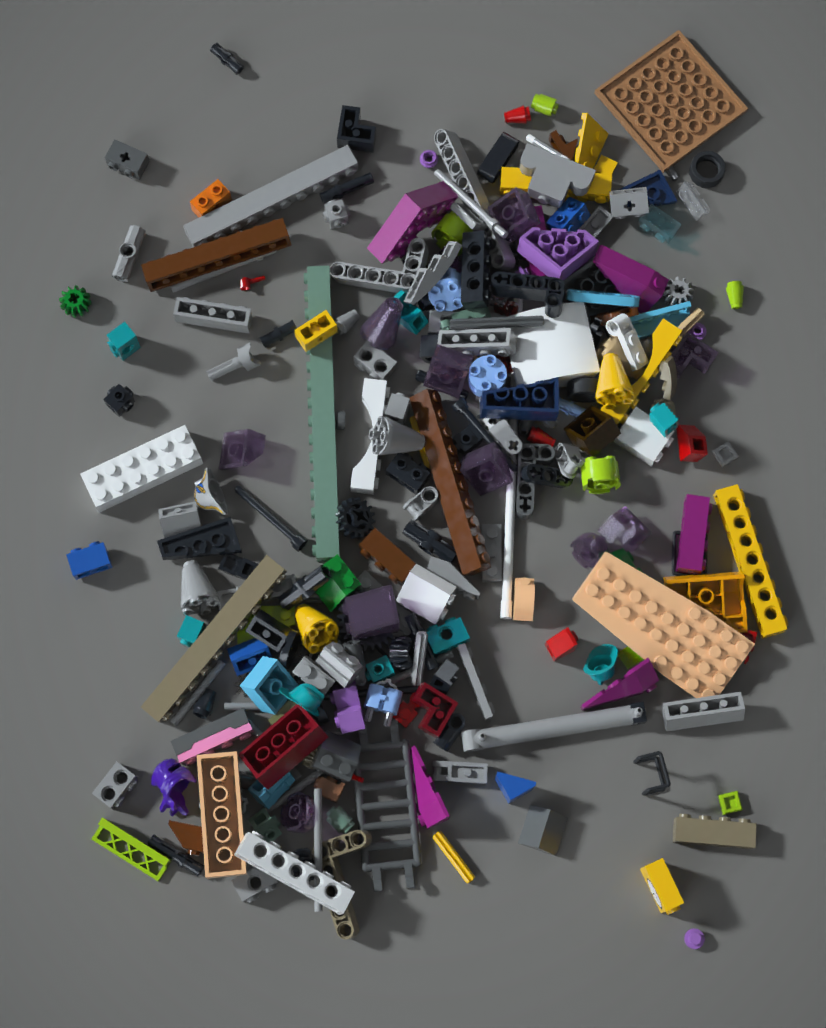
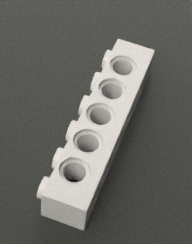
[234,831,355,915]

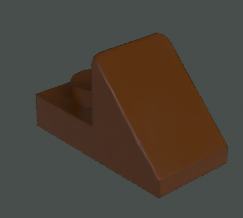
[549,130,578,161]

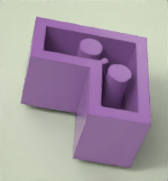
[329,680,365,734]

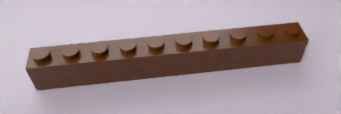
[409,389,492,576]

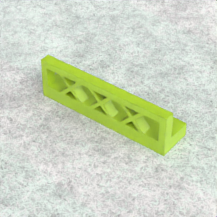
[91,818,171,882]

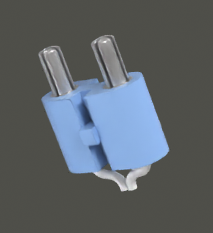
[364,678,403,727]

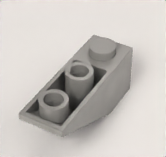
[427,556,480,600]

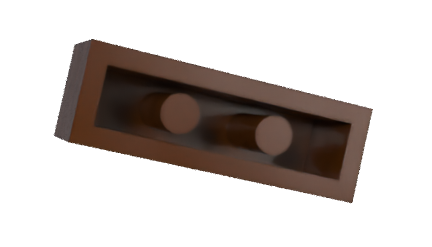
[359,528,416,586]

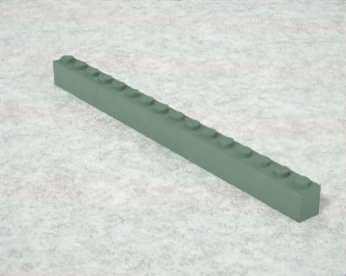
[304,266,340,562]

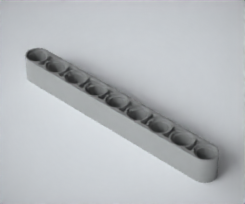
[434,129,515,270]

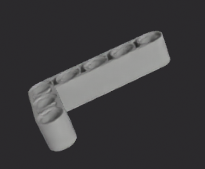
[329,238,429,295]

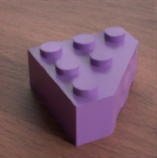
[517,227,599,281]

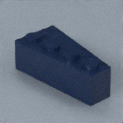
[480,377,559,421]

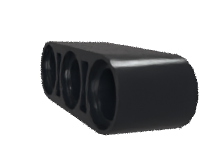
[477,132,520,184]

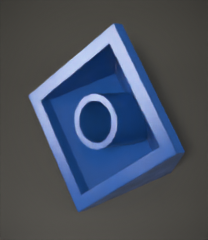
[495,771,536,804]

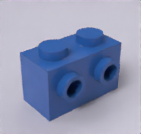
[546,197,591,232]
[66,541,113,580]
[227,638,272,676]

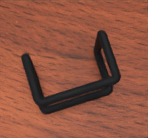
[633,751,671,796]

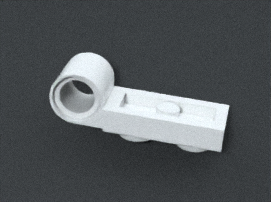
[606,313,649,371]

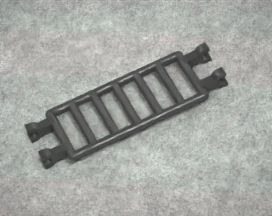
[353,719,422,892]

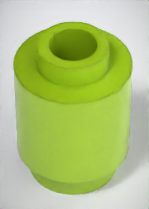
[531,94,559,117]

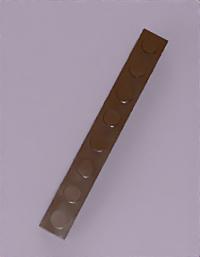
[141,218,292,292]

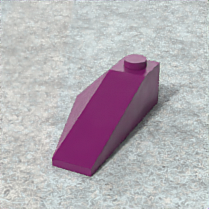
[580,658,659,711]
[411,746,450,830]

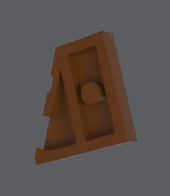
[590,306,639,326]

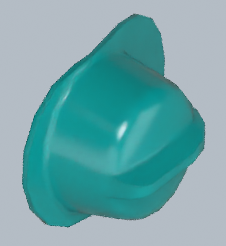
[583,644,618,685]
[279,683,324,716]

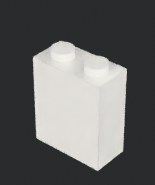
[613,407,674,466]
[396,564,456,625]

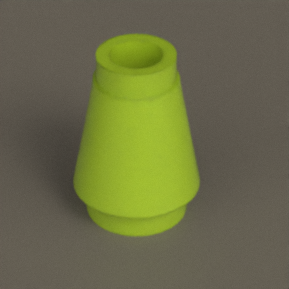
[725,281,744,309]

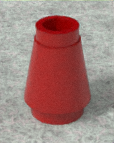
[504,105,531,123]
[526,426,556,447]

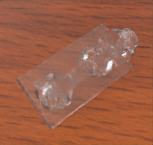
[676,181,710,221]

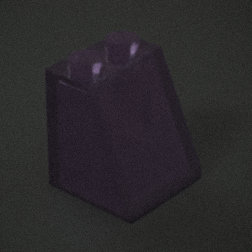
[341,584,400,640]

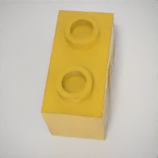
[294,310,337,352]

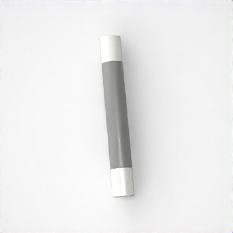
[526,134,570,160]

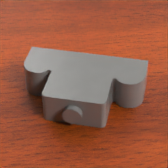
[519,143,596,208]

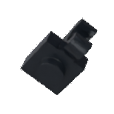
[589,317,603,348]

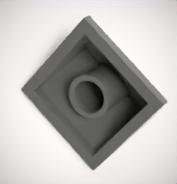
[518,805,568,856]

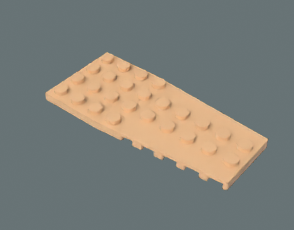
[572,552,755,698]

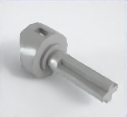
[206,342,261,381]

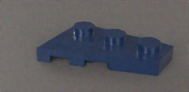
[618,170,677,207]

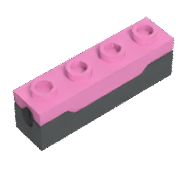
[170,708,254,766]

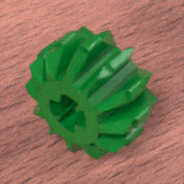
[59,285,92,318]

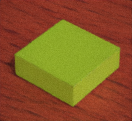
[718,791,743,815]

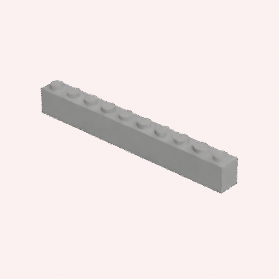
[183,145,358,247]

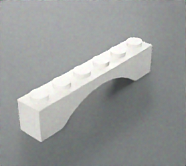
[350,378,390,495]

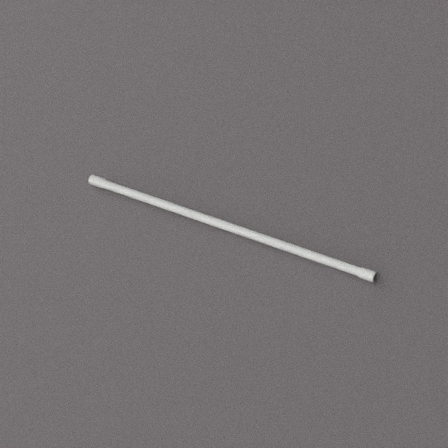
[500,270,523,619]

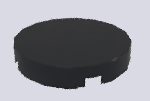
[279,630,300,669]

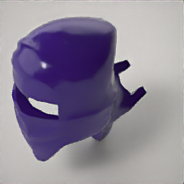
[151,758,197,816]

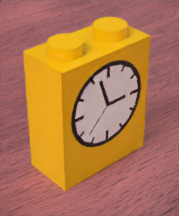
[640,858,684,915]

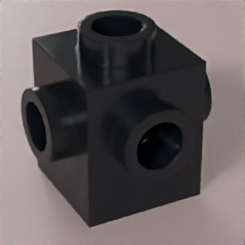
[103,384,135,417]

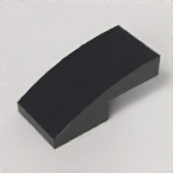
[218,554,258,580]

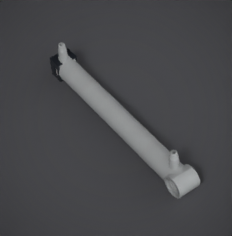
[461,702,647,752]

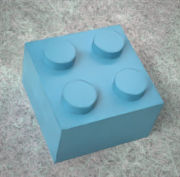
[240,656,298,715]

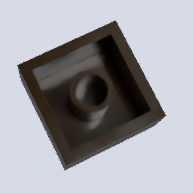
[563,405,621,457]

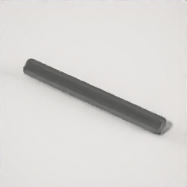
[450,316,544,330]

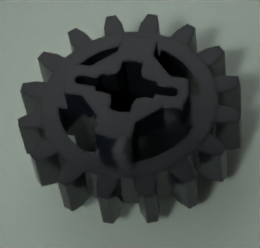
[335,497,376,539]

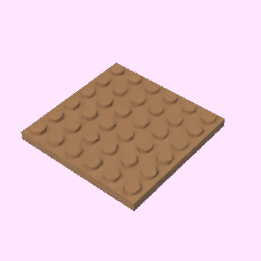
[594,30,748,173]

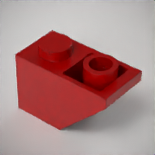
[676,424,708,462]
[545,627,579,661]

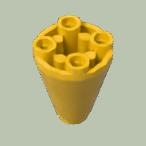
[595,353,634,409]
[295,604,339,654]

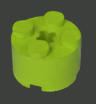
[431,211,473,256]
[580,456,621,494]

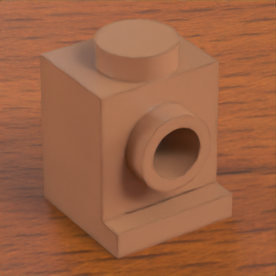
[313,776,345,803]

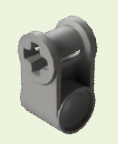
[488,418,522,455]
[555,443,584,479]
[402,486,439,522]

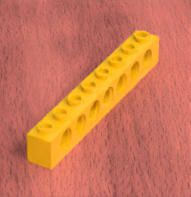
[713,484,788,639]

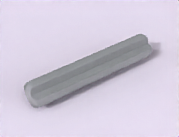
[411,631,428,686]

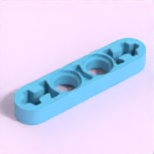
[566,289,640,307]

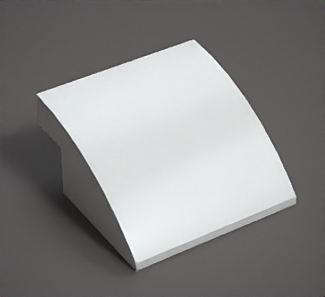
[508,302,600,387]

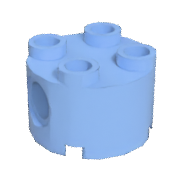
[428,268,463,312]
[468,355,507,398]

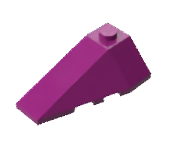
[593,245,669,314]

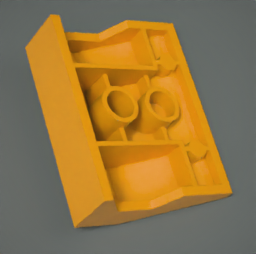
[663,572,748,633]

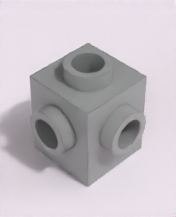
[322,199,350,229]

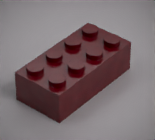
[238,704,328,790]

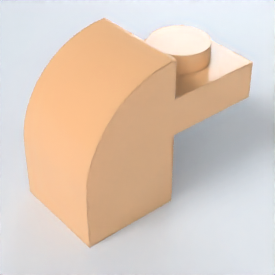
[513,577,535,621]

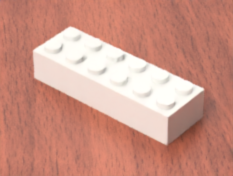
[80,425,203,513]

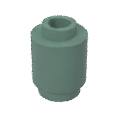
[326,806,355,834]

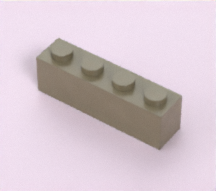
[673,814,757,849]

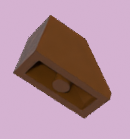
[168,820,204,856]

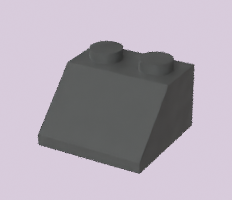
[310,730,362,782]

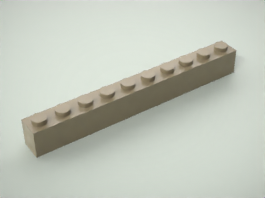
[141,555,287,723]

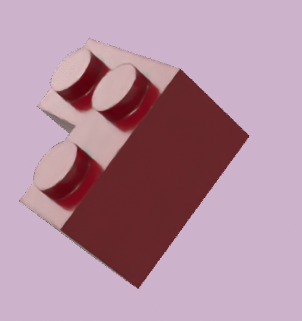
[411,682,458,738]

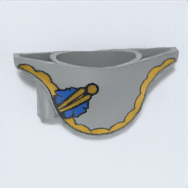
[194,468,229,515]

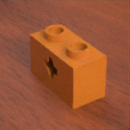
[190,179,232,217]

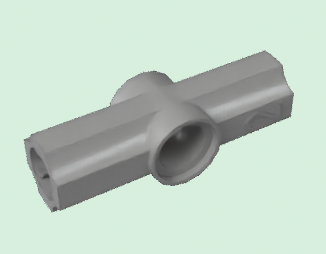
[112,225,146,282]

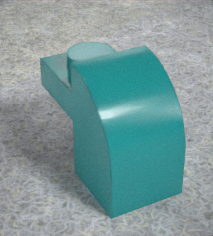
[388,290,429,335]

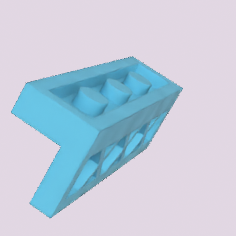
[629,301,691,339]

